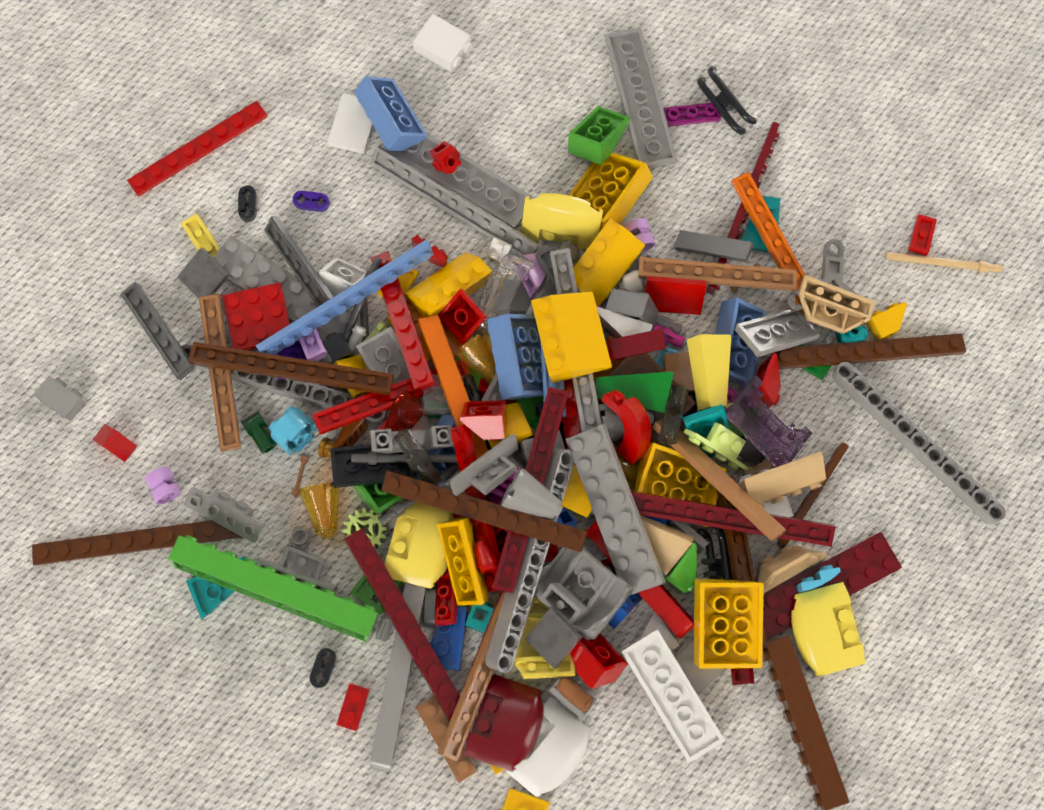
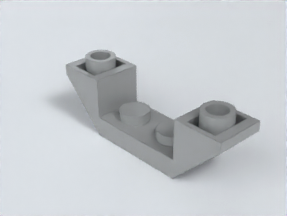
[370,425,454,454]

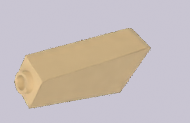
[640,515,694,575]

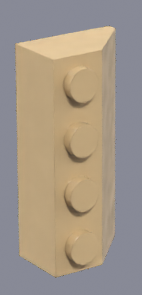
[739,451,826,508]

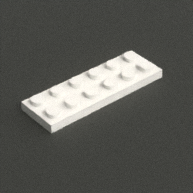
[621,629,725,763]

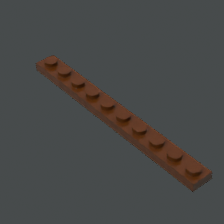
[771,333,966,370]
[188,342,394,396]
[381,470,588,553]
[32,520,242,566]

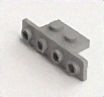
[450,434,518,496]
[184,487,263,543]
[256,545,338,591]

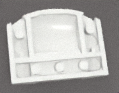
[505,696,590,797]

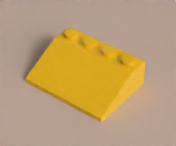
[569,153,653,232]
[531,292,612,383]
[634,442,727,527]
[694,579,763,669]

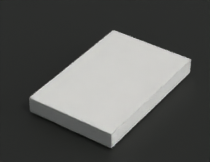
[327,93,373,154]

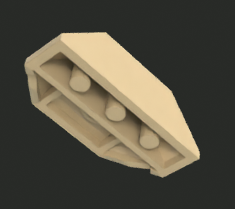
[798,275,875,334]
[756,545,828,594]

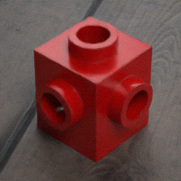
[428,141,462,175]

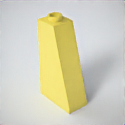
[687,334,731,411]

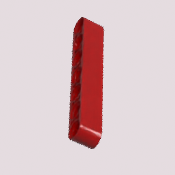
[585,520,694,639]

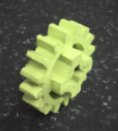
[342,508,388,548]

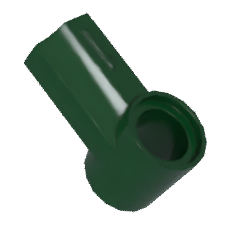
[241,412,277,454]

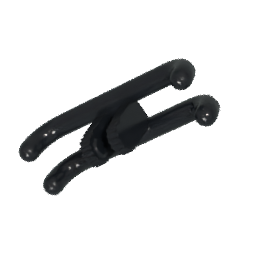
[697,66,757,135]
[697,527,732,580]

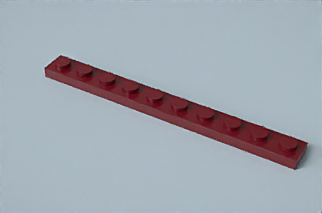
[706,121,781,295]
[492,387,569,594]
[631,491,836,547]
[344,528,460,723]

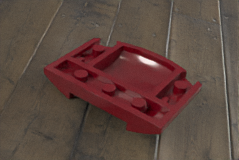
[464,674,544,772]

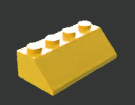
[574,218,645,307]
[404,253,492,318]
[437,517,489,605]

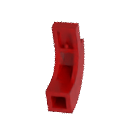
[601,390,651,464]

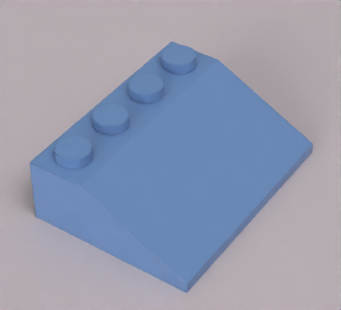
[487,314,544,400]

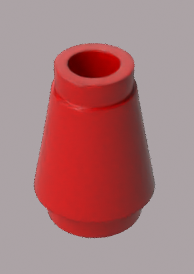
[473,541,497,574]

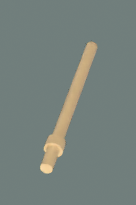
[885,252,1003,273]

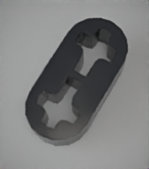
[238,185,257,222]
[309,648,337,688]

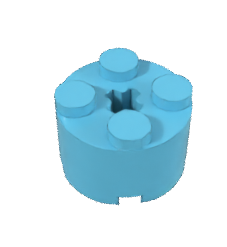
[269,406,318,455]

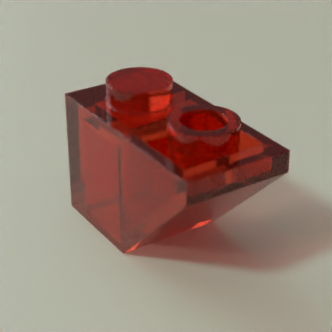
[384,390,425,432]

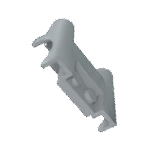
[535,545,635,640]

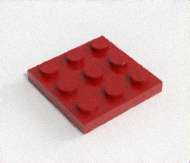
[222,282,290,350]

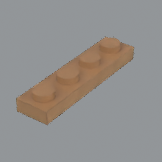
[416,696,477,783]

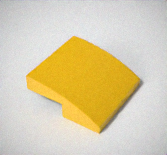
[488,403,533,448]

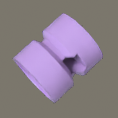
[624,218,656,253]
[144,467,181,505]

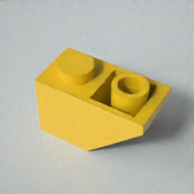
[866,302,907,340]

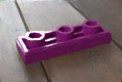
[663,103,721,126]

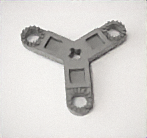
[788,239,858,310]

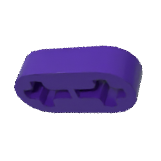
[292,191,330,212]

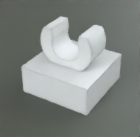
[486,237,513,264]

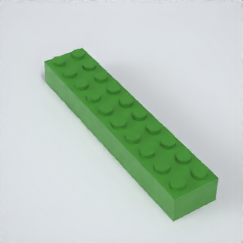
[168,535,378,643]

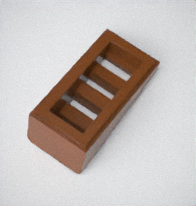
[333,419,368,448]

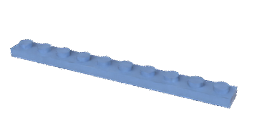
[256,240,433,355]

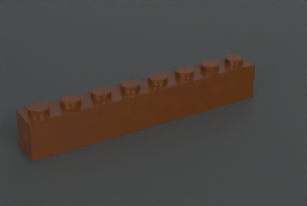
[762,636,850,810]

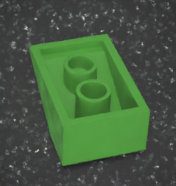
[568,106,630,165]

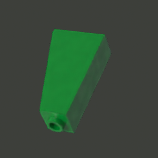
[594,372,674,413]

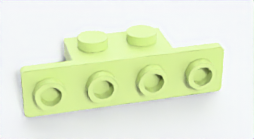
[683,422,748,471]

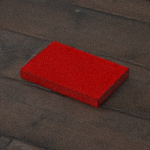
[645,276,707,315]

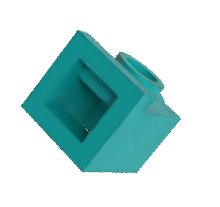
[835,324,868,343]
[465,602,494,634]

